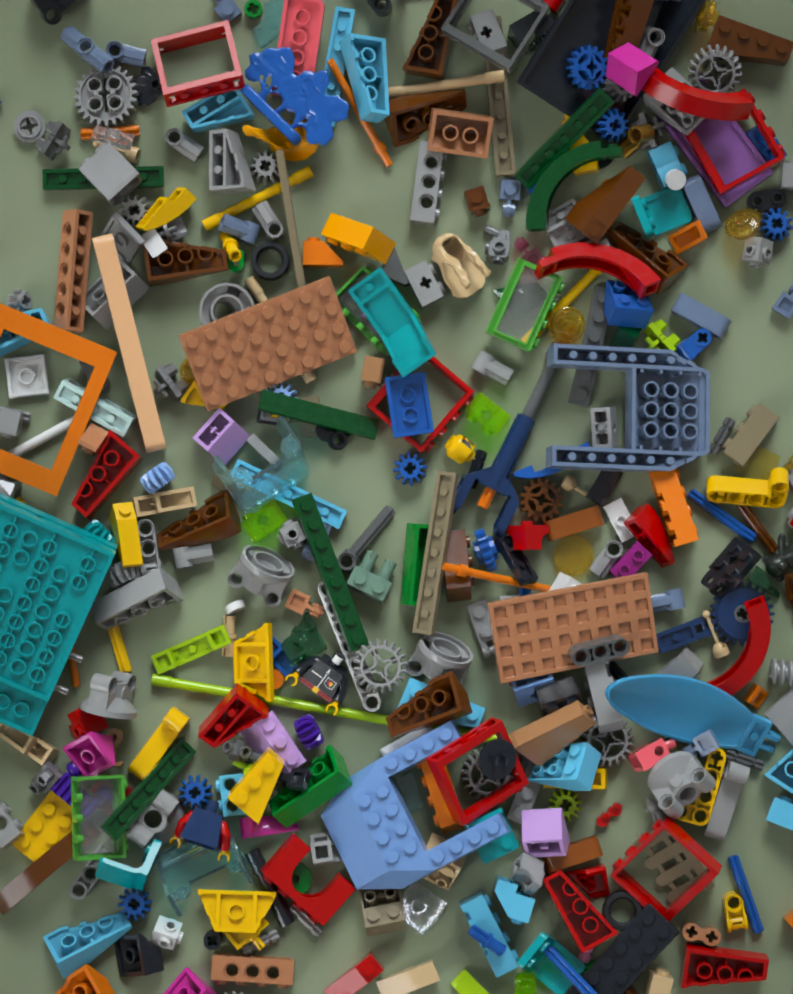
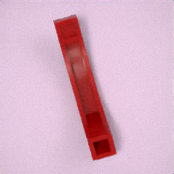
[642,67,754,121]
[534,242,661,299]
[706,595,771,696]

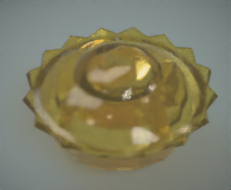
[695,0,720,33]
[724,208,762,240]
[547,306,586,344]

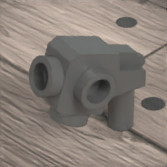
[484,225,511,265]
[223,739,262,762]

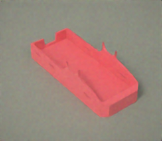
[271,0,325,97]

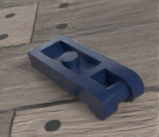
[656,616,712,654]

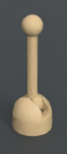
[93,139,141,164]
[559,474,605,508]
[702,610,730,659]

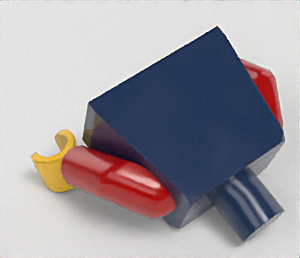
[169,800,231,862]

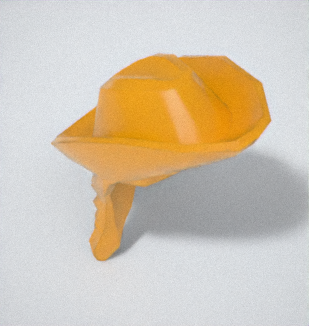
[242,120,319,162]

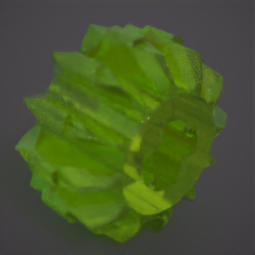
[515,972,536,994]

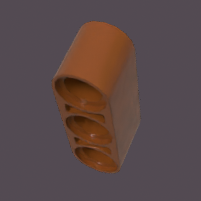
[543,505,604,542]
[542,835,603,873]

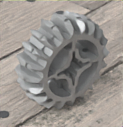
[687,44,742,93]
[353,638,408,694]
[579,720,635,767]
[461,747,514,800]

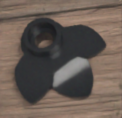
[133,66,163,106]
[316,426,351,450]

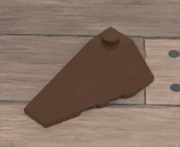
[384,88,467,147]
[565,166,646,244]
[607,221,689,295]
[157,490,242,551]
[386,671,472,738]

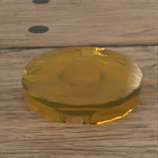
[553,535,594,576]

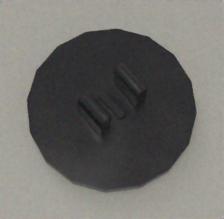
[478,738,517,780]

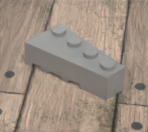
[91,568,184,630]

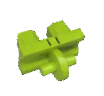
[643,319,680,351]

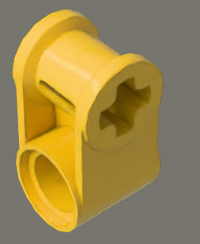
[722,891,749,933]

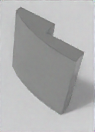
[545,198,589,247]
[764,687,793,745]

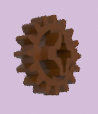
[519,478,564,522]

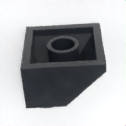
[114,934,164,977]

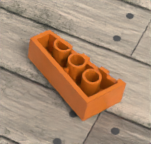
[648,468,699,548]
[417,760,465,834]

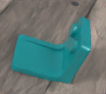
[631,187,693,239]
[464,808,519,864]
[95,839,162,891]
[517,932,586,994]

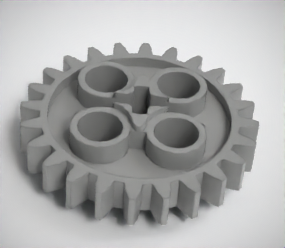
[73,65,139,128]

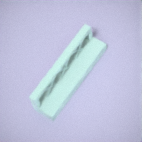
[53,377,137,437]

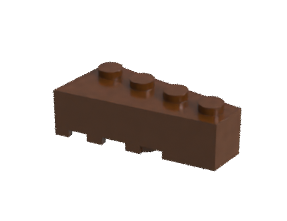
[402,0,459,80]
[603,0,654,63]
[705,15,793,66]

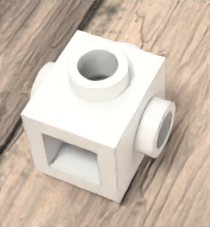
[151,915,184,950]

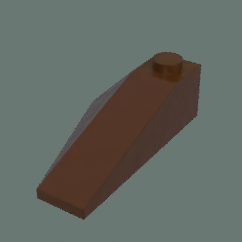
[143,239,229,287]

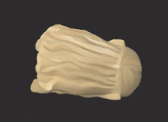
[431,233,491,299]

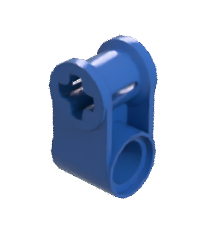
[674,329,712,361]

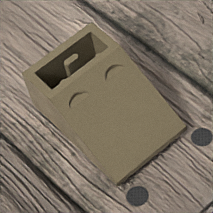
[359,889,408,937]

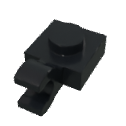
[277,768,313,791]

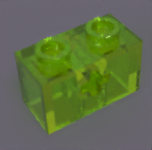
[464,391,511,437]
[240,499,288,544]

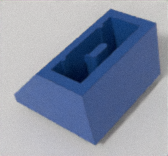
[604,280,654,329]

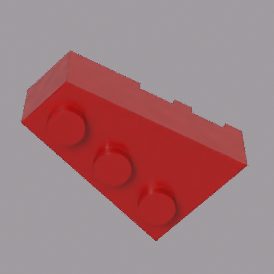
[198,683,269,748]

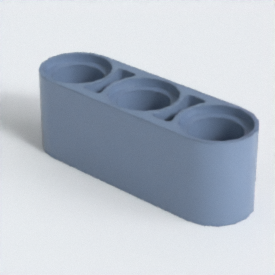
[681,174,722,234]
[670,293,731,339]

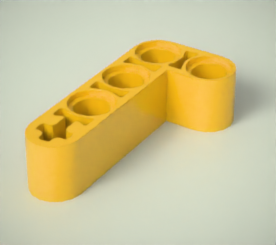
[706,467,789,508]
[127,706,191,781]
[677,748,726,826]

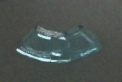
[253,0,284,48]

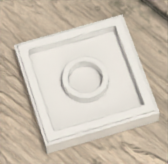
[4,354,50,399]

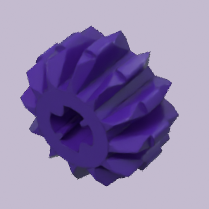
[294,714,324,750]

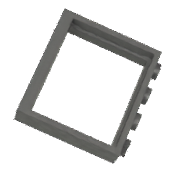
[441,0,551,74]

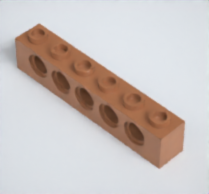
[53,209,93,333]

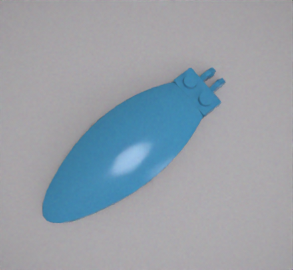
[605,674,781,757]

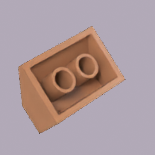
[427,108,494,159]

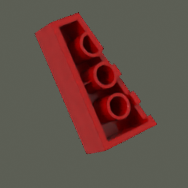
[71,430,143,519]
[542,870,618,953]
[679,942,769,988]

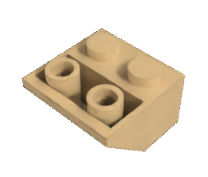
[423,832,467,891]

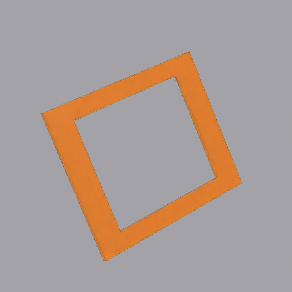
[0,303,118,496]

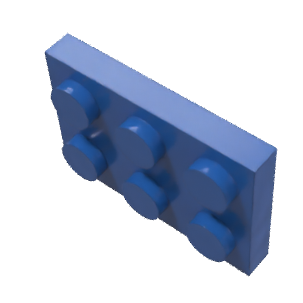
[384,372,434,439]

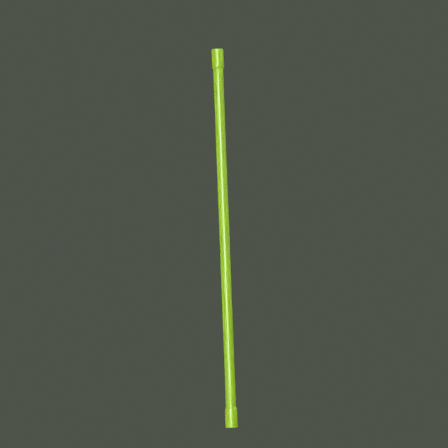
[151,673,512,743]

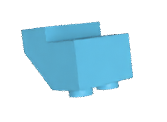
[493,875,535,925]

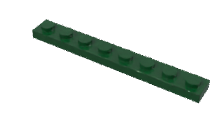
[291,493,369,653]

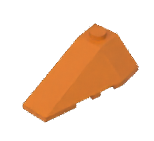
[55,964,115,994]

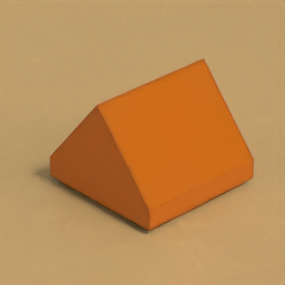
[742,683,769,710]

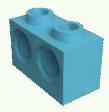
[216,772,246,817]

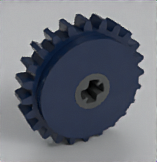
[710,582,775,646]

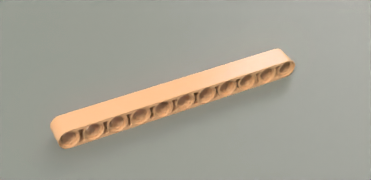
[92,233,166,453]

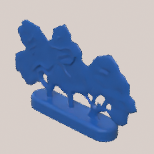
[240,47,349,146]

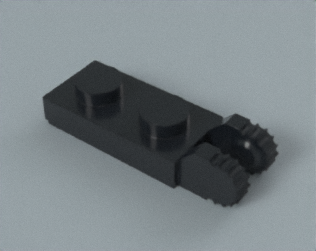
[494,536,538,586]

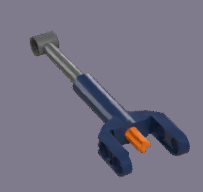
[453,341,558,537]

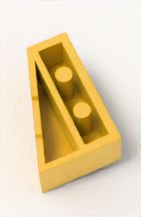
[227,747,284,824]

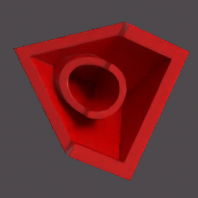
[564,864,610,899]

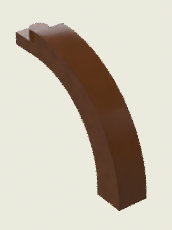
[0,819,101,915]

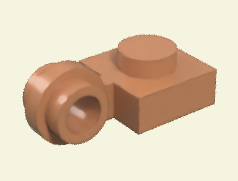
[284,588,325,618]

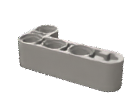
[703,760,750,842]

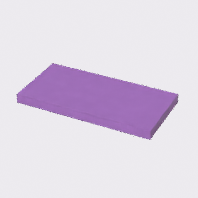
[653,78,774,209]

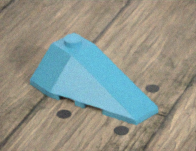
[43,913,132,979]

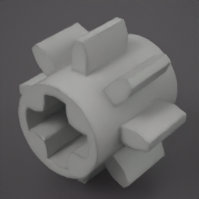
[7,289,32,312]

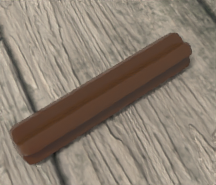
[736,505,778,554]

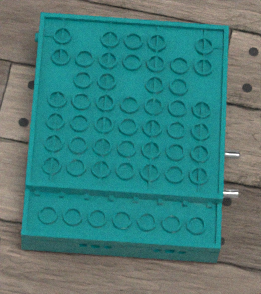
[0,493,118,736]

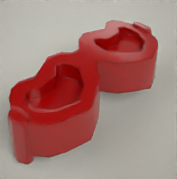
[596,802,622,827]

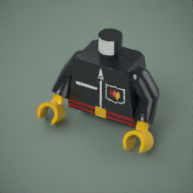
[285,651,348,717]

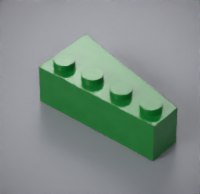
[269,744,353,828]

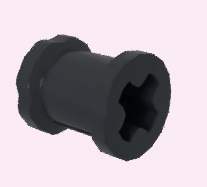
[203,929,223,950]

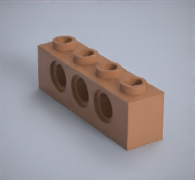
[211,952,295,988]

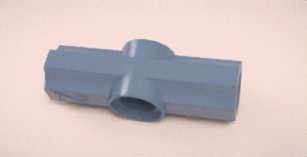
[60,26,115,74]

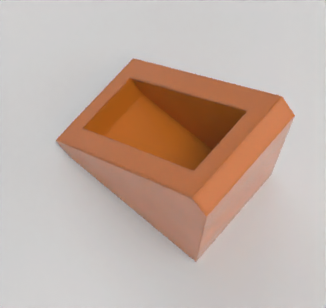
[668,220,708,254]

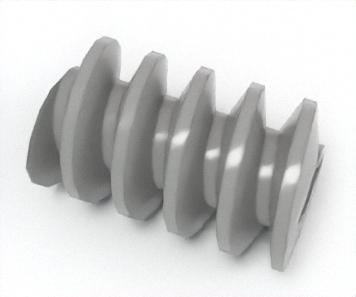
[768,658,793,686]

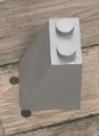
[79,142,143,207]

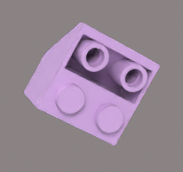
[193,408,250,466]
[522,808,570,857]

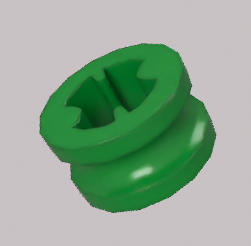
[244,0,263,20]

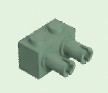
[346,550,397,604]

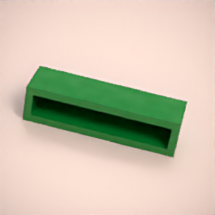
[400,523,429,606]

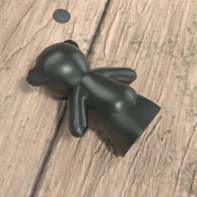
[762,533,793,582]

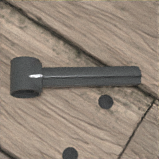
[337,505,395,571]

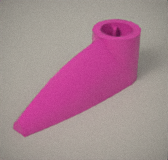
[239,816,299,839]

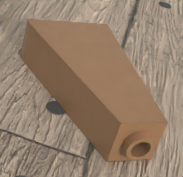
[509,700,596,767]

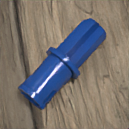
[468,925,507,957]

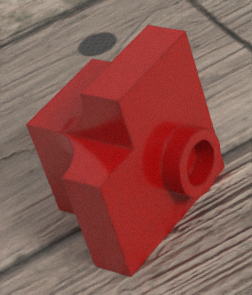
[506,521,549,550]
[67,708,108,740]

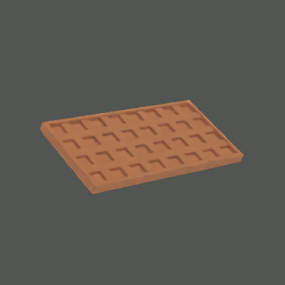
[178,276,357,411]
[487,572,659,683]

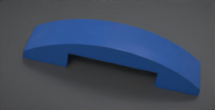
[512,442,590,479]

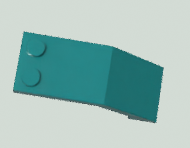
[348,267,437,378]

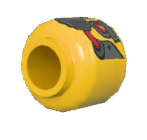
[445,434,476,464]

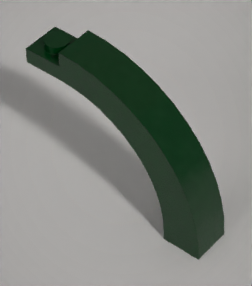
[526,141,624,232]

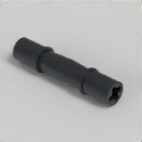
[245,847,295,928]

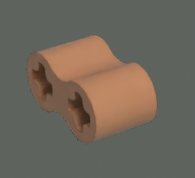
[680,921,721,946]

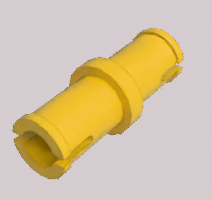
[219,232,242,262]

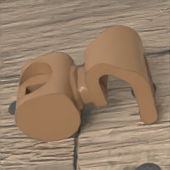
[106,728,125,766]

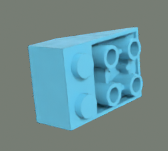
[529,743,601,791]

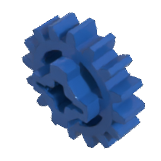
[566,45,608,90]
[472,528,499,572]

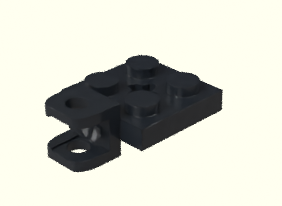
[701,537,762,599]

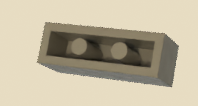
[722,403,779,468]

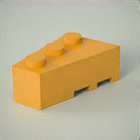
[321,213,396,265]

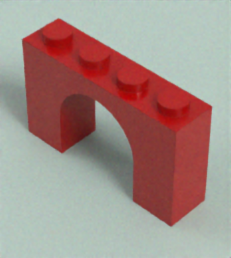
[261,832,356,926]

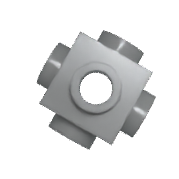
[742,237,774,268]
[278,519,306,550]

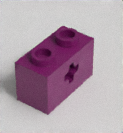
[609,541,652,578]

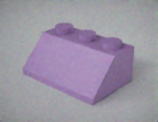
[240,710,307,774]

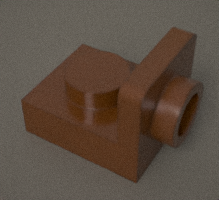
[464,186,491,217]

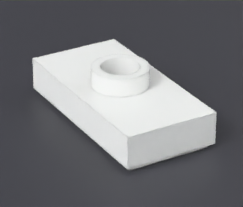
[603,498,634,543]

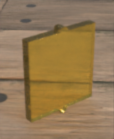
[734,446,780,480]

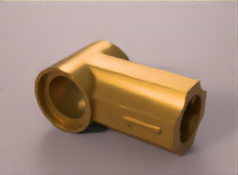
[617,123,655,159]

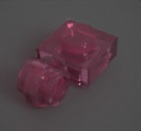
[513,236,543,274]

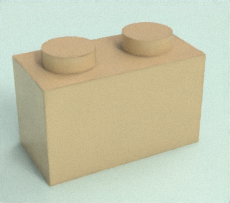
[644,966,674,994]

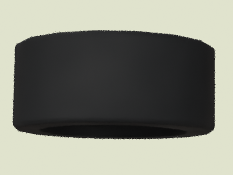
[251,241,289,281]
[602,890,642,931]

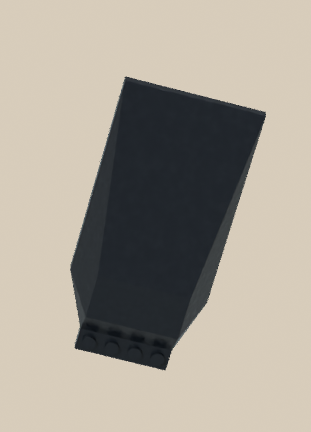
[516,0,706,144]

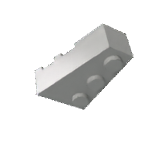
[209,129,256,194]
[655,645,703,679]
[582,660,624,734]

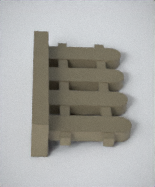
[634,815,715,903]

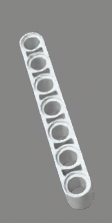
[318,581,381,712]

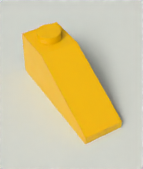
[109,502,143,568]

